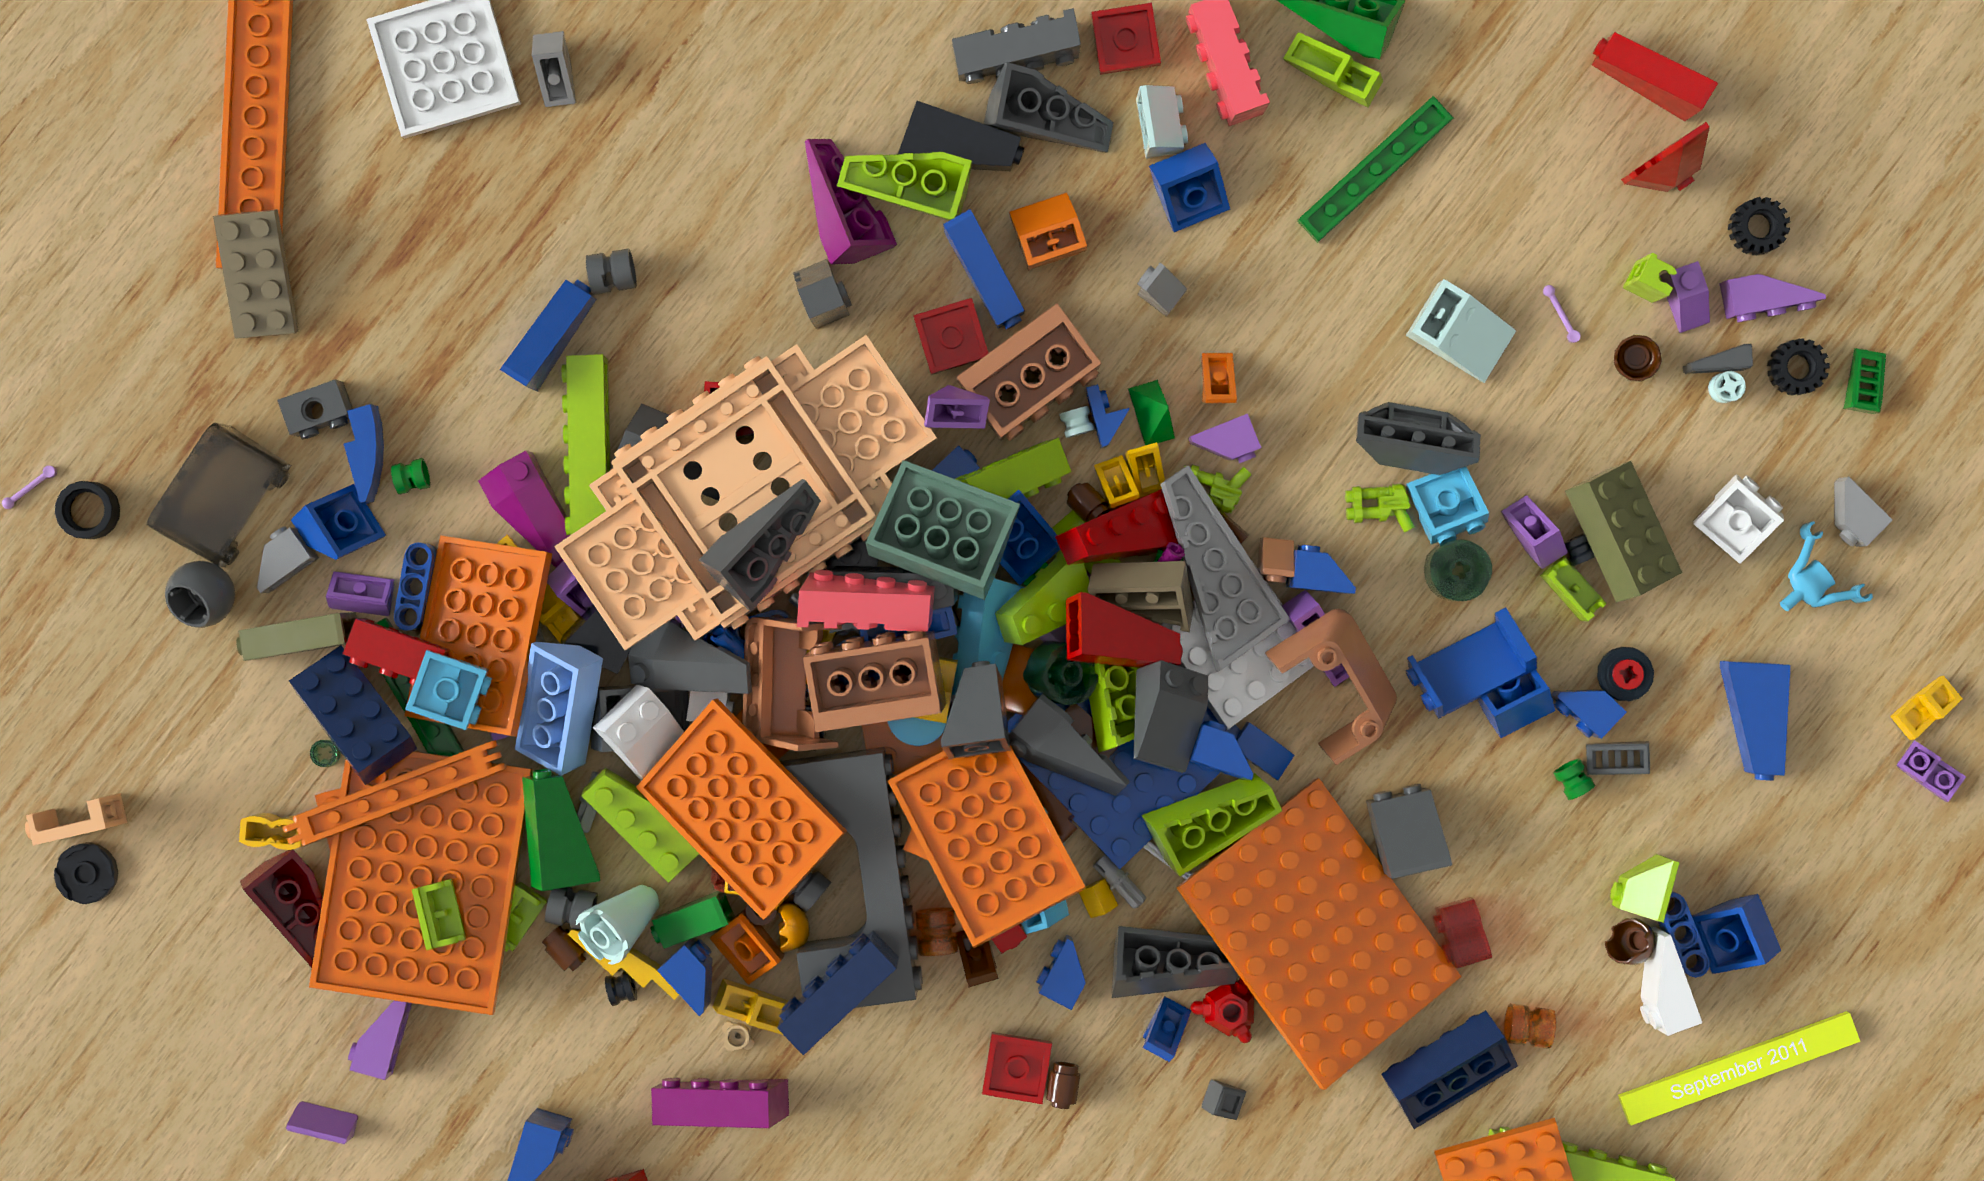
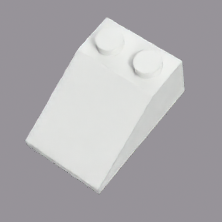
[593,685,684,781]
[1640,927,1702,1036]

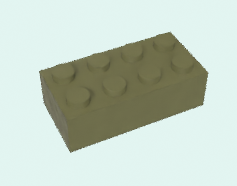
[1565,461,1682,603]

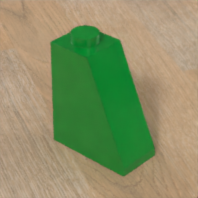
[650,889,735,949]

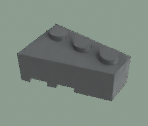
[793,259,852,329]

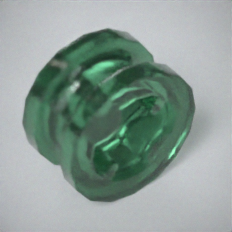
[310,740,341,767]

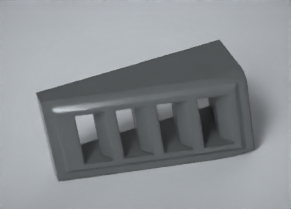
[1683,343,1753,374]
[1586,741,1650,775]

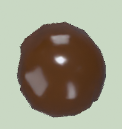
[1614,335,1662,382]
[1605,918,1655,965]

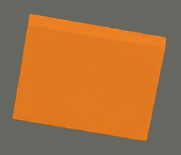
[710,908,785,985]

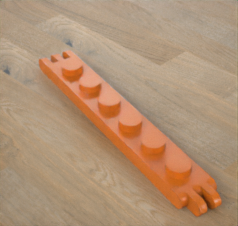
[283,740,507,846]

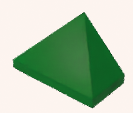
[1128,380,1175,445]

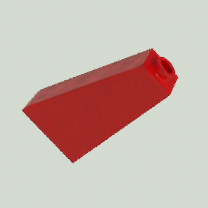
[1591,32,1718,122]
[1066,592,1183,668]

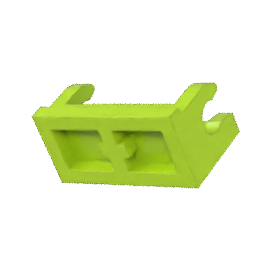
[1623,253,1677,303]
[1540,556,1606,621]
[412,879,466,950]
[505,882,548,952]

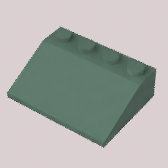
[866,460,1020,600]

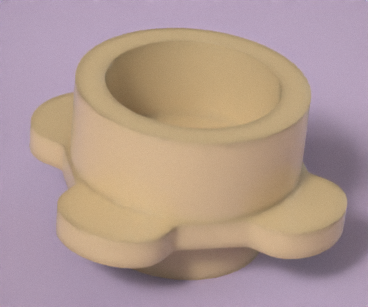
[722,1021,754,1052]

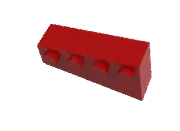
[1055,489,1178,565]

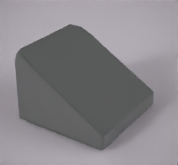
[1202,1080,1246,1120]

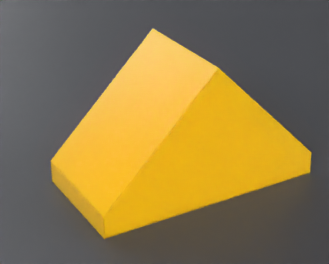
[1125,442,1165,498]
[1094,455,1140,510]

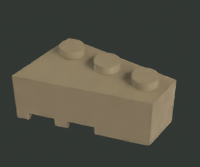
[1088,561,1194,633]

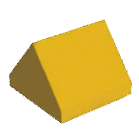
[1079,878,1118,918]

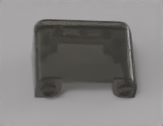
[147,423,292,567]

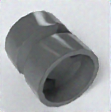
[586,248,637,295]
[790,871,832,913]
[545,887,598,930]

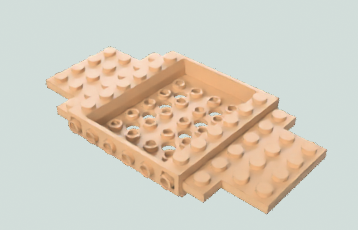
[554,335,937,650]

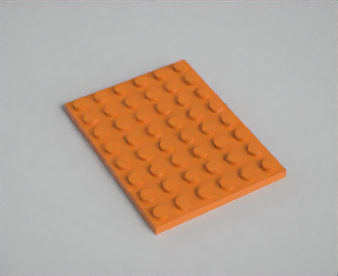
[309,751,533,1015]
[1176,778,1462,1090]

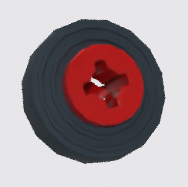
[1597,647,1654,702]

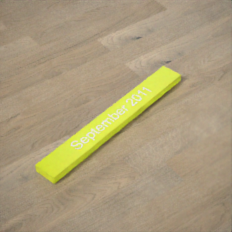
[1618,1011,1861,1126]

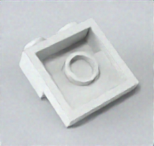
[1693,474,1784,564]

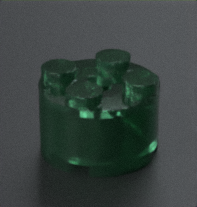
[1424,539,1492,601]
[1023,641,1098,705]

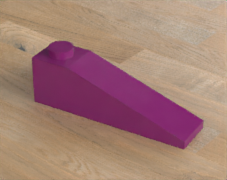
[805,139,897,265]

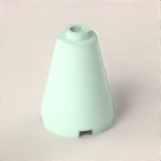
[576,885,659,965]

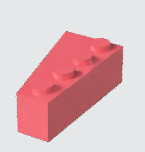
[1186,0,1270,126]
[797,570,935,632]

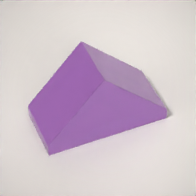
[924,385,990,429]

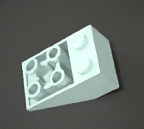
[1406,279,1516,383]

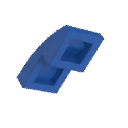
[1236,722,1295,781]

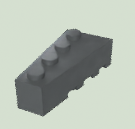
[1112,926,1238,998]

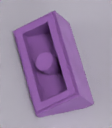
[326,571,394,616]
[286,1101,358,1144]

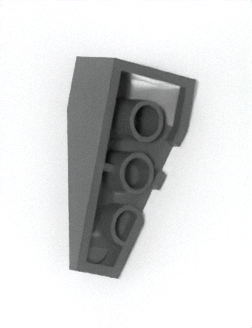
[984,62,1114,153]

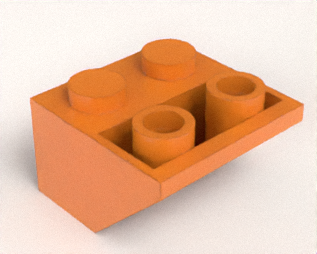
[1009,192,1087,271]

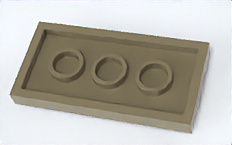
[213,209,298,339]

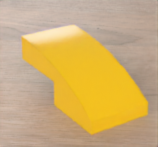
[1890,675,1963,740]

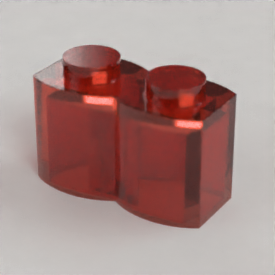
[1433,897,1492,969]

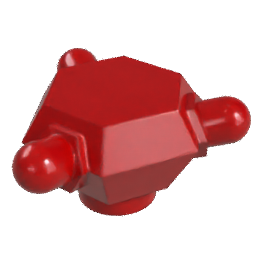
[1190,978,1254,1043]

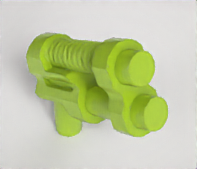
[1184,464,1252,513]
[1345,484,1415,533]

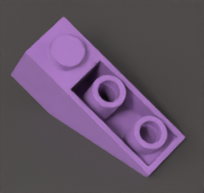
[1719,274,1826,323]

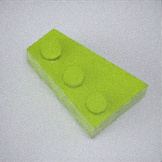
[995,550,1089,645]

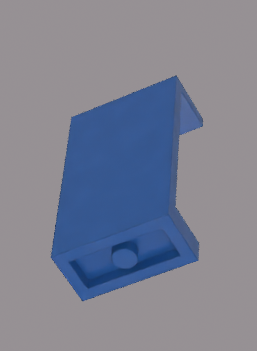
[1405,607,1537,719]

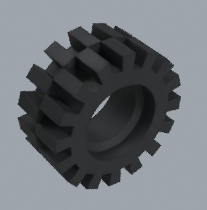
[1728,197,1790,255]
[1767,338,1830,395]

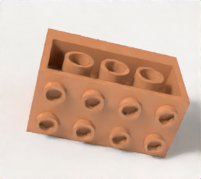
[957,303,1101,441]
[803,630,947,732]

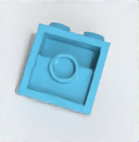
[1406,467,1489,546]
[405,650,492,730]

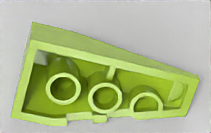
[837,152,972,221]

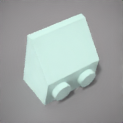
[1136,85,1188,159]

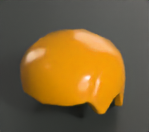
[778,902,809,953]

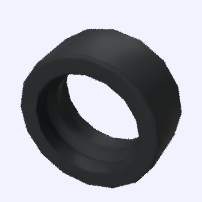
[55,481,120,539]

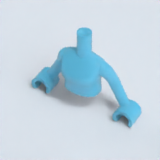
[1780,521,1873,611]

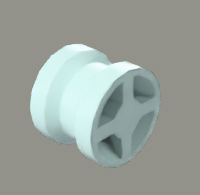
[1708,371,1746,403]
[1059,406,1095,438]

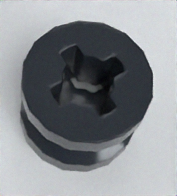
[1564,533,1595,566]
[605,971,637,1006]

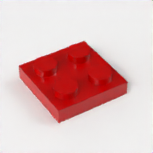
[1091,2,1161,75]
[913,298,989,375]
[982,1032,1052,1104]

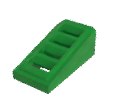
[1843,348,1886,414]

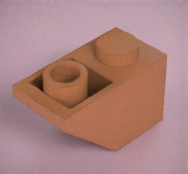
[1257,537,1295,583]

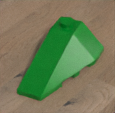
[1277,0,1405,60]

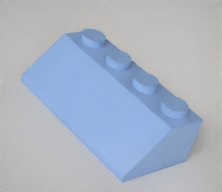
[515,642,603,776]

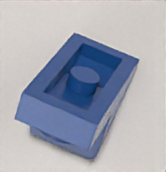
[1085,384,1130,448]
[1143,996,1191,1062]

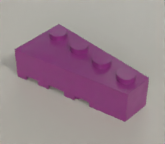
[651,1078,789,1128]

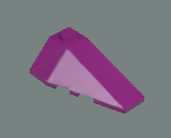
[478,451,570,568]

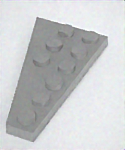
[1161,465,1291,672]

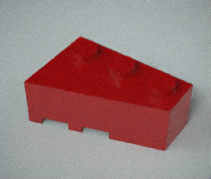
[343,618,450,685]

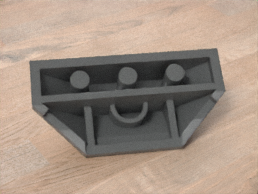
[1356,402,1481,475]

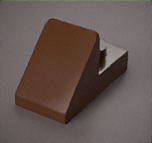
[955,930,999,987]

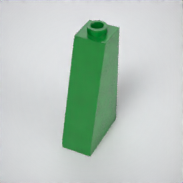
[522,769,600,891]

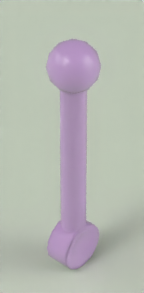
[1543,285,1581,343]
[2,466,57,509]

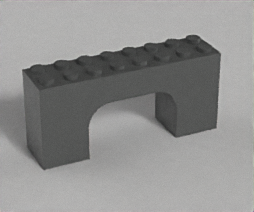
[780,747,923,1008]

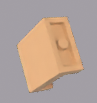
[25,793,127,846]

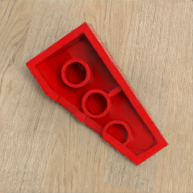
[1621,122,1710,192]

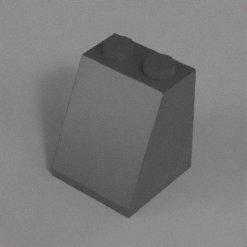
[941,661,1011,759]
[1366,784,1452,879]

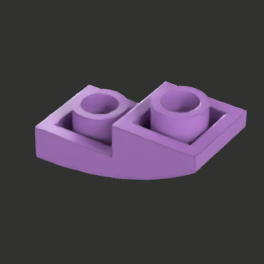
[1896,740,1966,802]

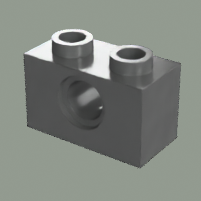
[277,379,353,440]

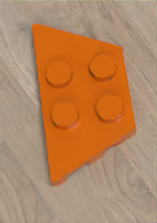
[862,721,944,775]

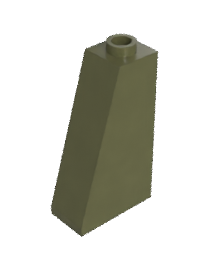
[236,612,357,661]

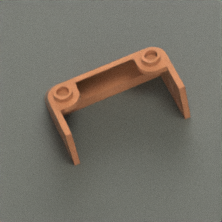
[1265,609,1397,765]
[742,617,842,751]

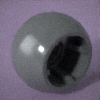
[165,561,235,628]

